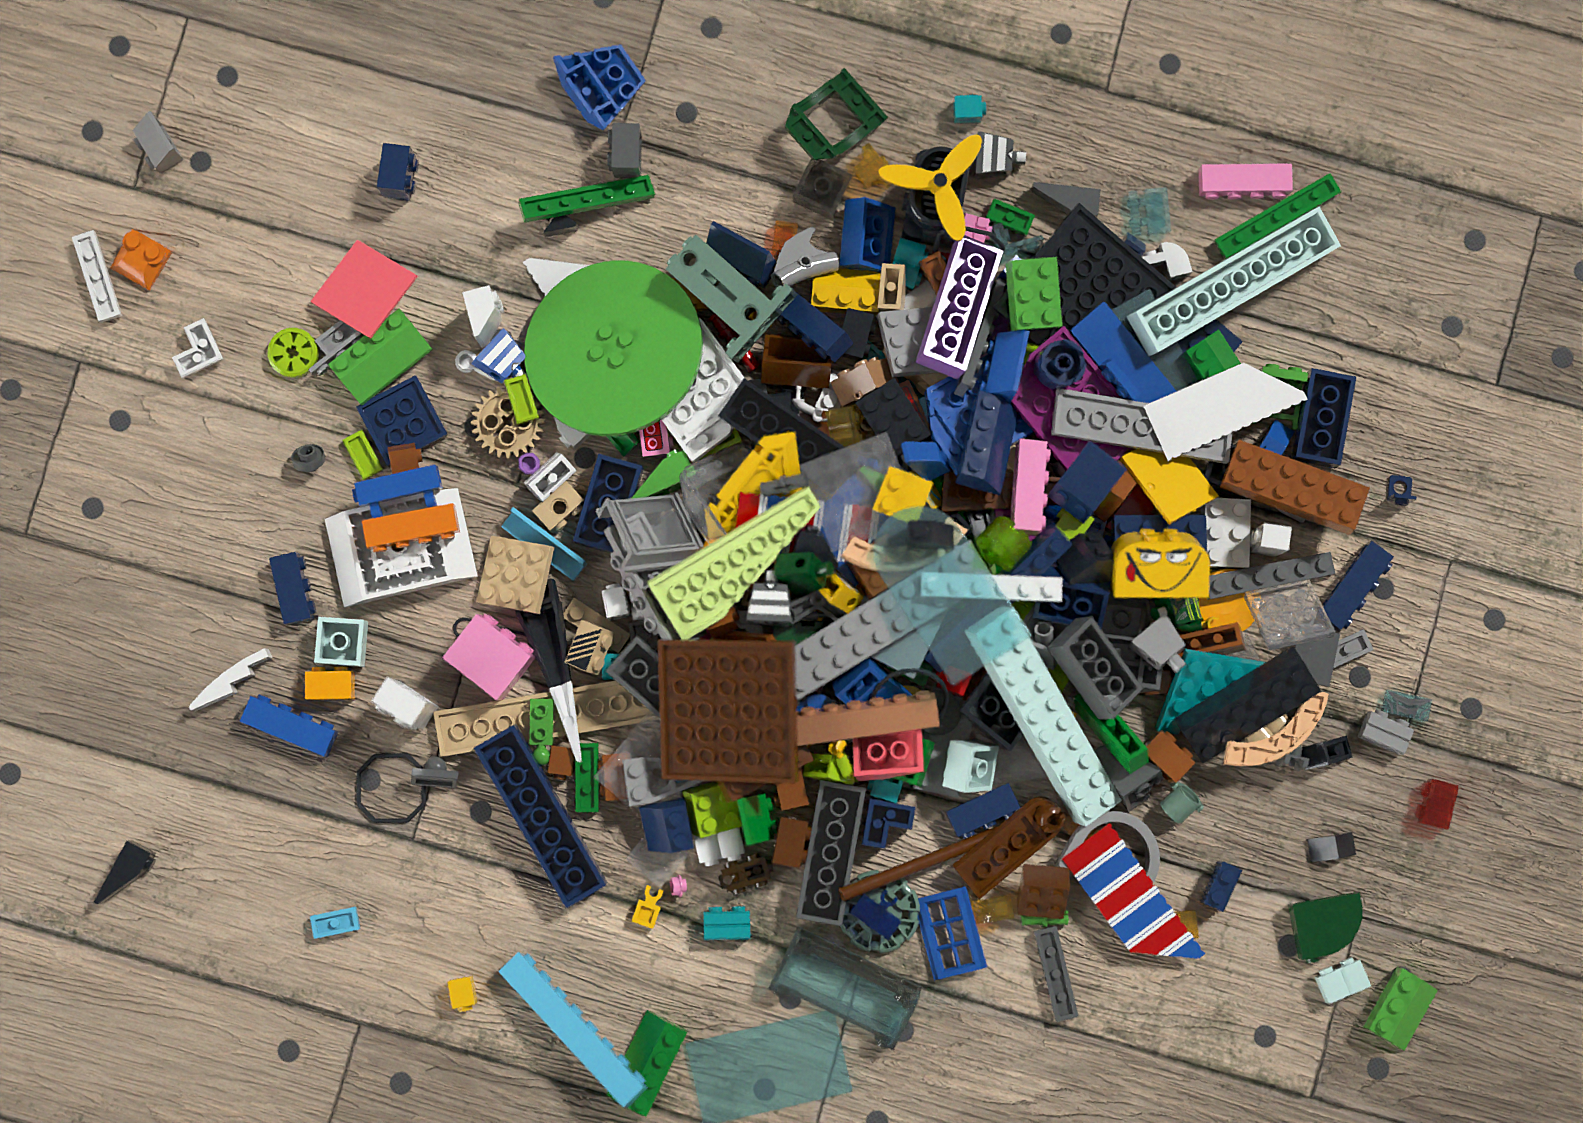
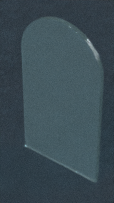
[873,506,1031,685]

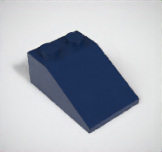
[1047,441,1127,524]

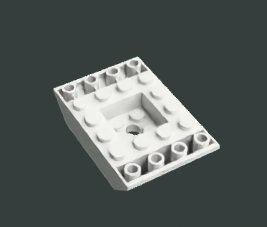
[325,488,478,607]

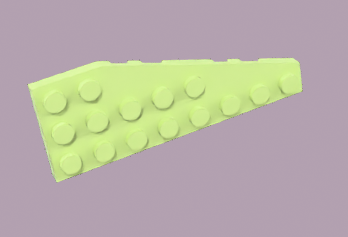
[647,487,820,639]

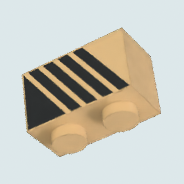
[565,620,615,675]

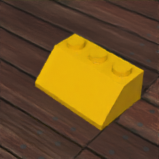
[811,268,881,317]

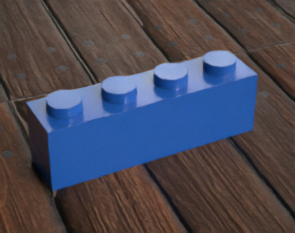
[240,694,338,757]

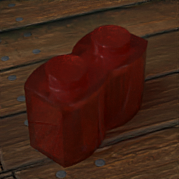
[1415,778,1459,830]

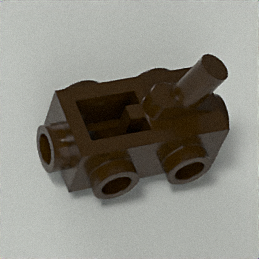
[718,853,774,895]

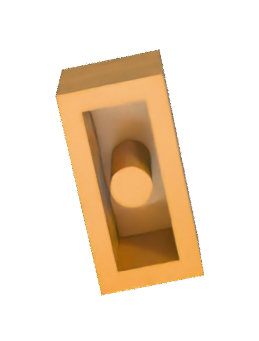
[305,667,355,700]

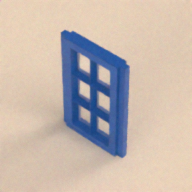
[914,886,988,980]

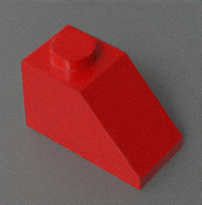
[933,666,972,697]

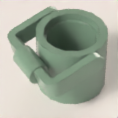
[1160,781,1204,824]

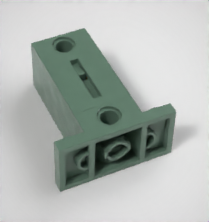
[666,235,798,363]

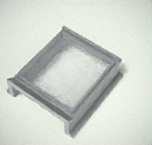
[596,492,703,573]

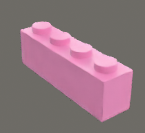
[1198,164,1293,200]
[1010,439,1050,536]

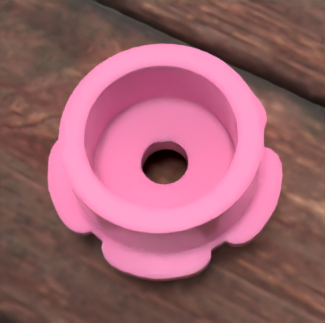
[670,874,687,897]

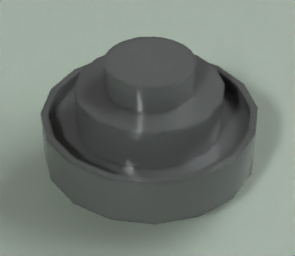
[291,444,326,472]

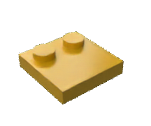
[872,466,933,522]

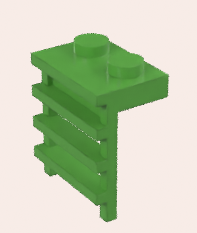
[1251,364,1308,430]

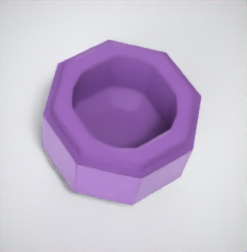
[518,453,540,475]

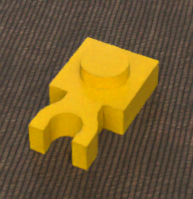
[631,885,664,929]

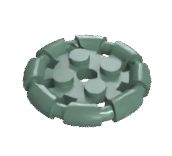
[838,870,920,953]

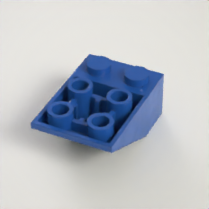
[832,656,912,705]

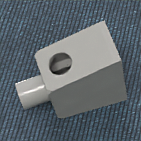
[1129,614,1186,673]

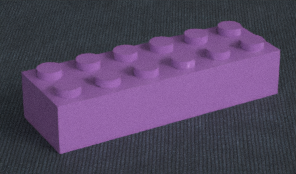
[915,235,1003,379]

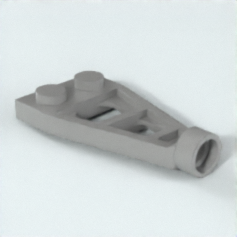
[622,757,705,806]

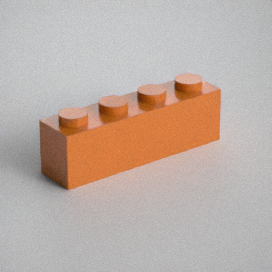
[362,503,460,552]

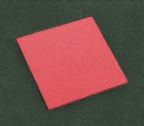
[310,240,418,339]

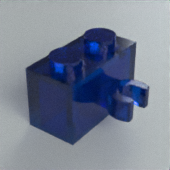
[850,889,902,940]

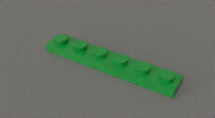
[1214,173,1342,260]
[518,175,655,223]

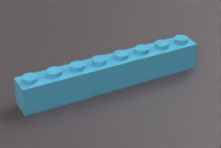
[498,952,647,1108]

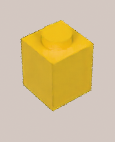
[447,976,478,1012]

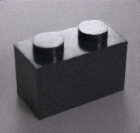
[841,308,877,361]

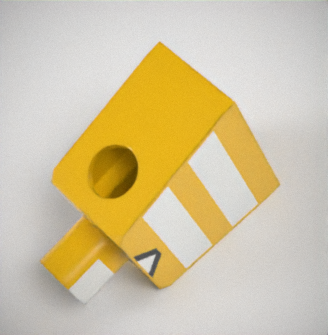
[819,570,863,613]

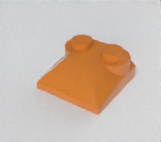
[110,229,173,291]

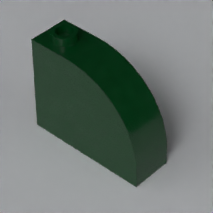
[1288,892,1363,963]

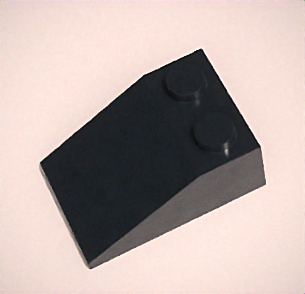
[959,673,1023,751]

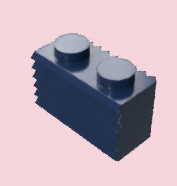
[1199,861,1242,912]

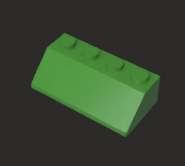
[328,308,433,406]

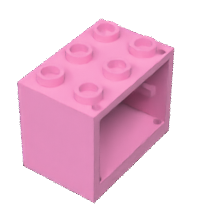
[442,613,536,700]

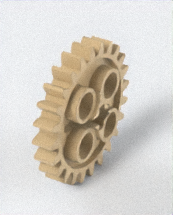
[471,386,545,459]

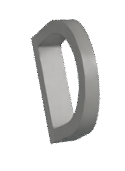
[1054,811,1160,886]

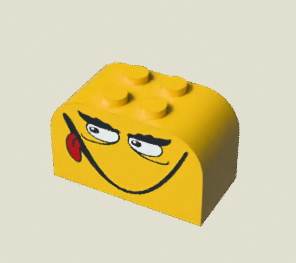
[1110,529,1210,598]

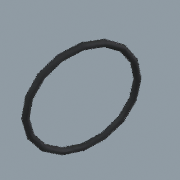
[871,668,949,729]

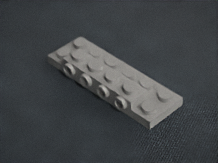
[604,512,707,640]

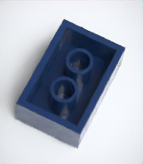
[1033,566,1111,629]

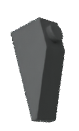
[1031,182,1101,218]

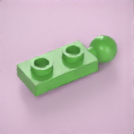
[529,699,554,766]

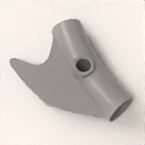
[771,227,839,288]

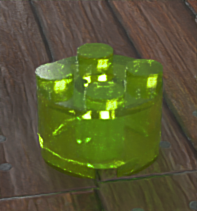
[975,516,1031,571]

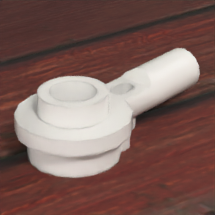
[455,350,495,381]

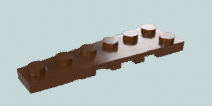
[940,467,1060,513]

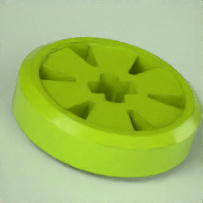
[268,328,319,378]

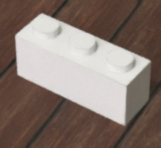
[1250,523,1292,557]

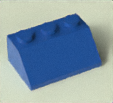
[839,197,896,272]
[978,329,1029,404]

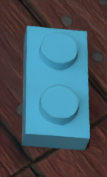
[310,907,361,939]

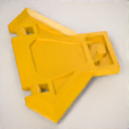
[706,432,817,537]

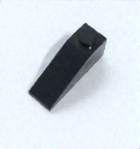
[93,840,156,905]

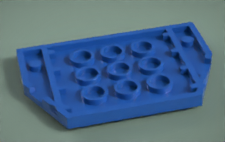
[924,354,1034,476]

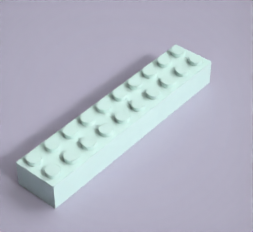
[1126,207,1341,356]
[964,606,1122,826]

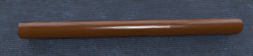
[839,827,997,901]

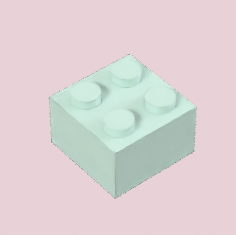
[314,617,368,667]
[943,739,999,793]

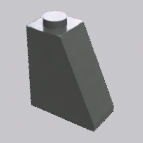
[1094,745,1164,812]

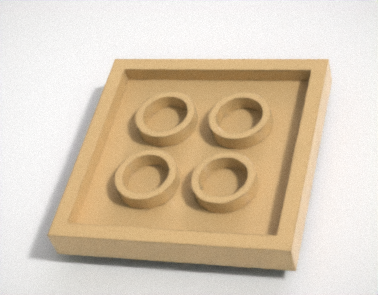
[476,536,554,614]

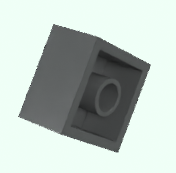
[607,123,642,179]

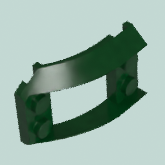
[785,67,888,160]

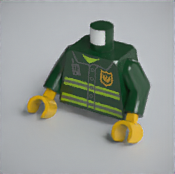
[1150,597,1218,633]

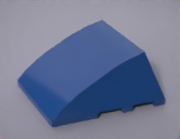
[553,45,646,131]

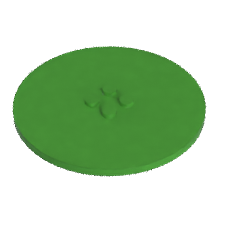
[524,260,703,436]

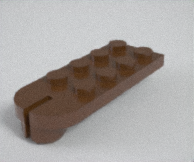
[952,797,1065,900]

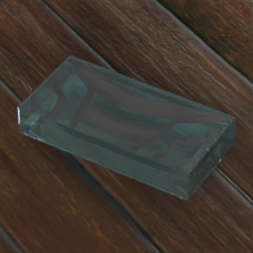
[1382,690,1432,722]

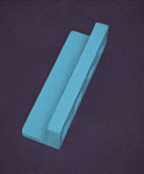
[501,507,587,581]

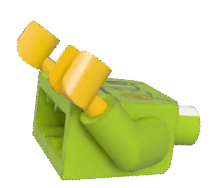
[803,739,859,785]

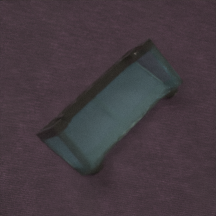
[768,926,922,1051]

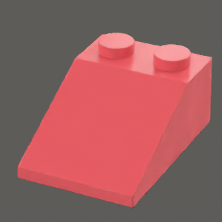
[853,728,924,781]

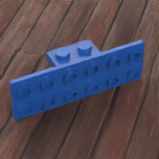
[1070,302,1177,403]

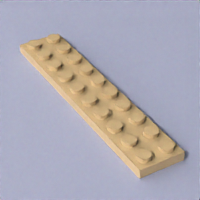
[434,681,660,757]

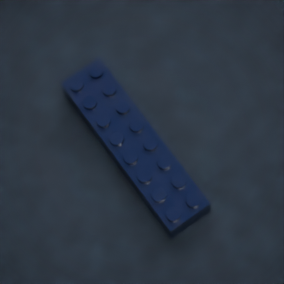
[474,723,608,908]

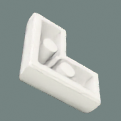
[172,318,224,379]

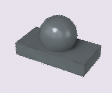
[411,756,458,788]

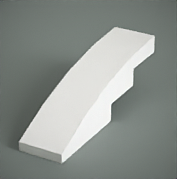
[189,648,272,711]

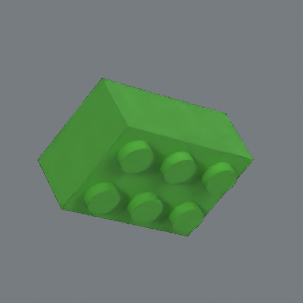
[1005,257,1062,331]

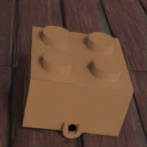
[831,357,899,407]

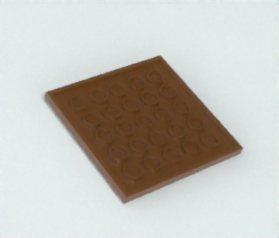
[658,639,798,783]

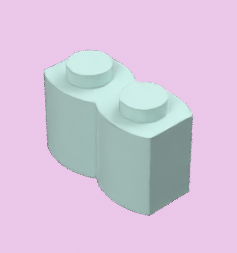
[1315,957,1371,1004]

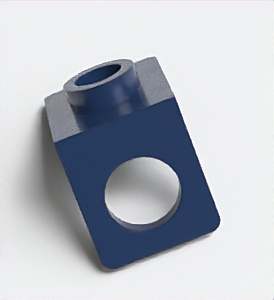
[1387,475,1417,506]

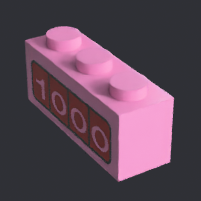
[639,420,674,460]

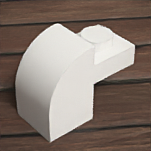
[1142,242,1192,281]

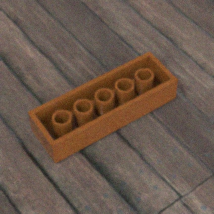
[1220,440,1370,535]

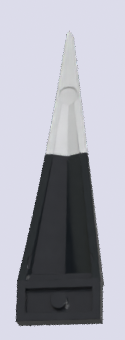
[515,579,582,762]

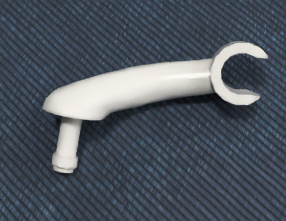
[791,386,828,422]

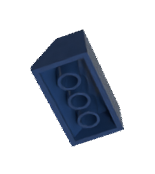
[955,391,1018,496]

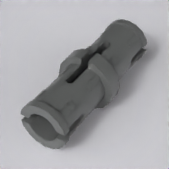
[760,472,809,497]

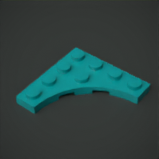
[1155,649,1266,735]

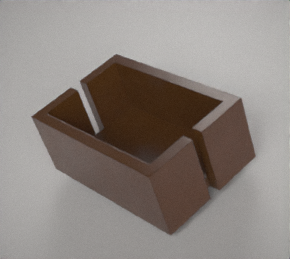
[761,334,831,388]

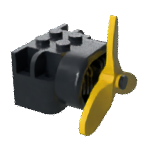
[878,135,982,249]

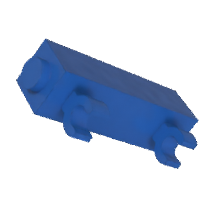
[352,464,443,518]

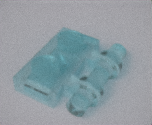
[1127,187,1171,236]

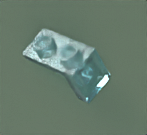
[992,223,1044,257]

